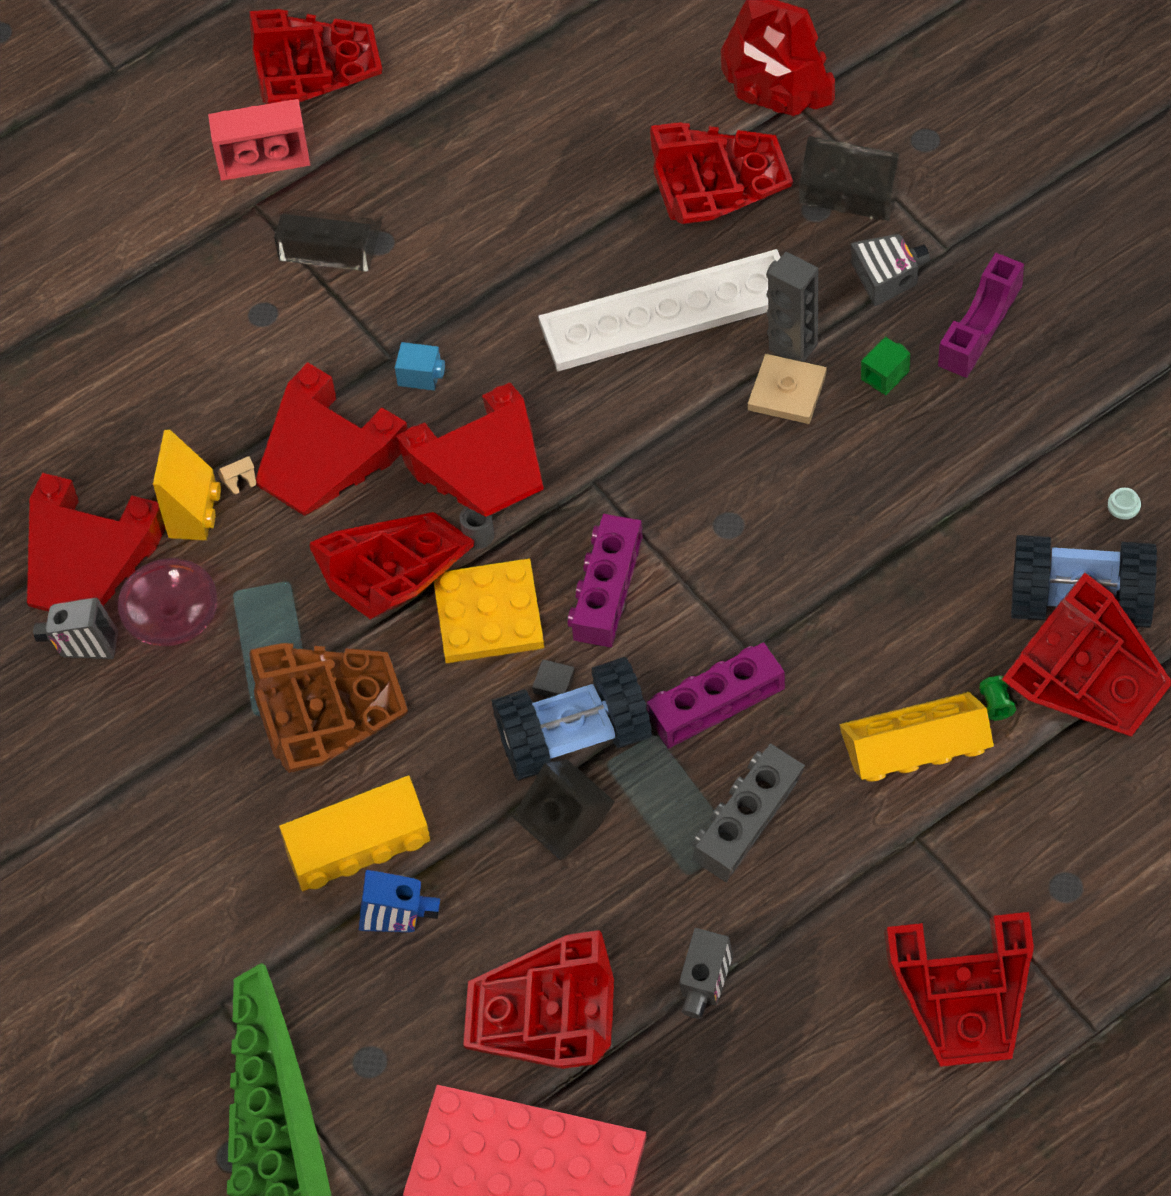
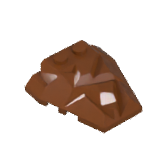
[249,643,408,773]

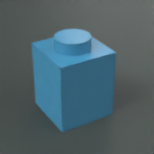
[395,342,445,391]

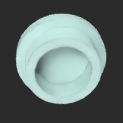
[1108,487,1141,519]

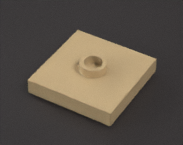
[748,354,827,424]

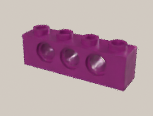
[567,514,643,648]
[647,642,785,749]

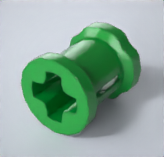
[979,675,1016,721]

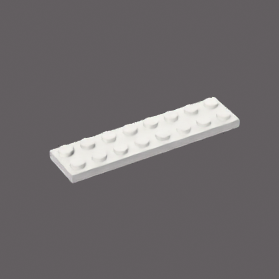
[538,249,780,372]

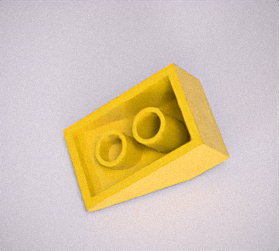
[153,430,221,541]

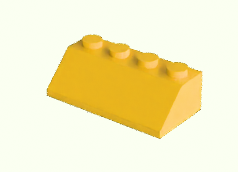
[839,692,994,781]
[279,775,430,892]

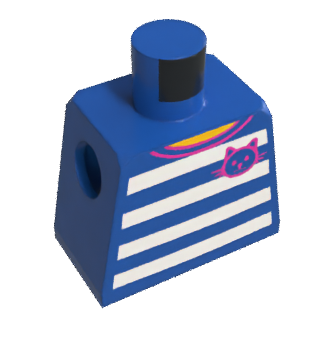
[358,870,440,932]

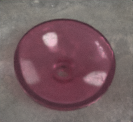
[118,558,218,646]

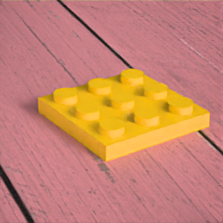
[434,558,544,663]

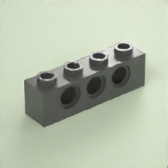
[766,251,818,362]
[691,743,805,883]

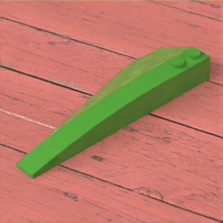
[227,963,332,1196]

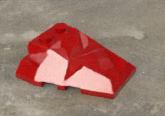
[721,0,835,116]
[249,9,382,104]
[650,122,793,224]

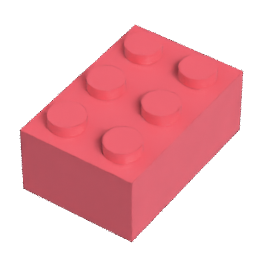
[208,99,311,181]

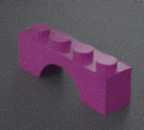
[938,252,1024,378]

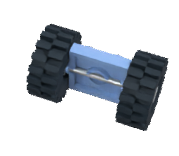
[1011,535,1157,628]
[492,657,652,781]

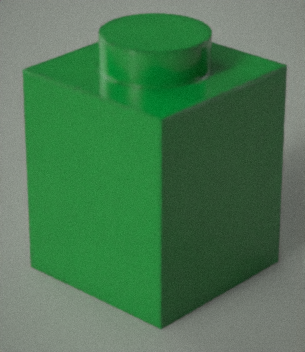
[861,337,910,396]

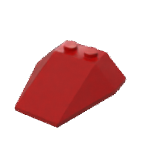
[310,512,474,620]
[1001,572,1171,737]
[463,930,614,1069]

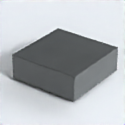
[532,659,575,697]

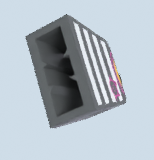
[851,234,930,306]
[33,598,119,659]
[679,928,733,1019]

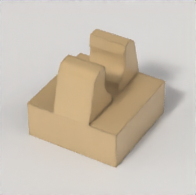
[217,456,256,495]

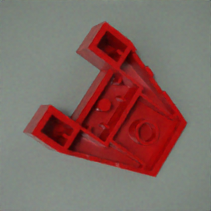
[256,362,408,516]
[396,382,544,517]
[27,473,166,612]
[884,912,1034,1067]

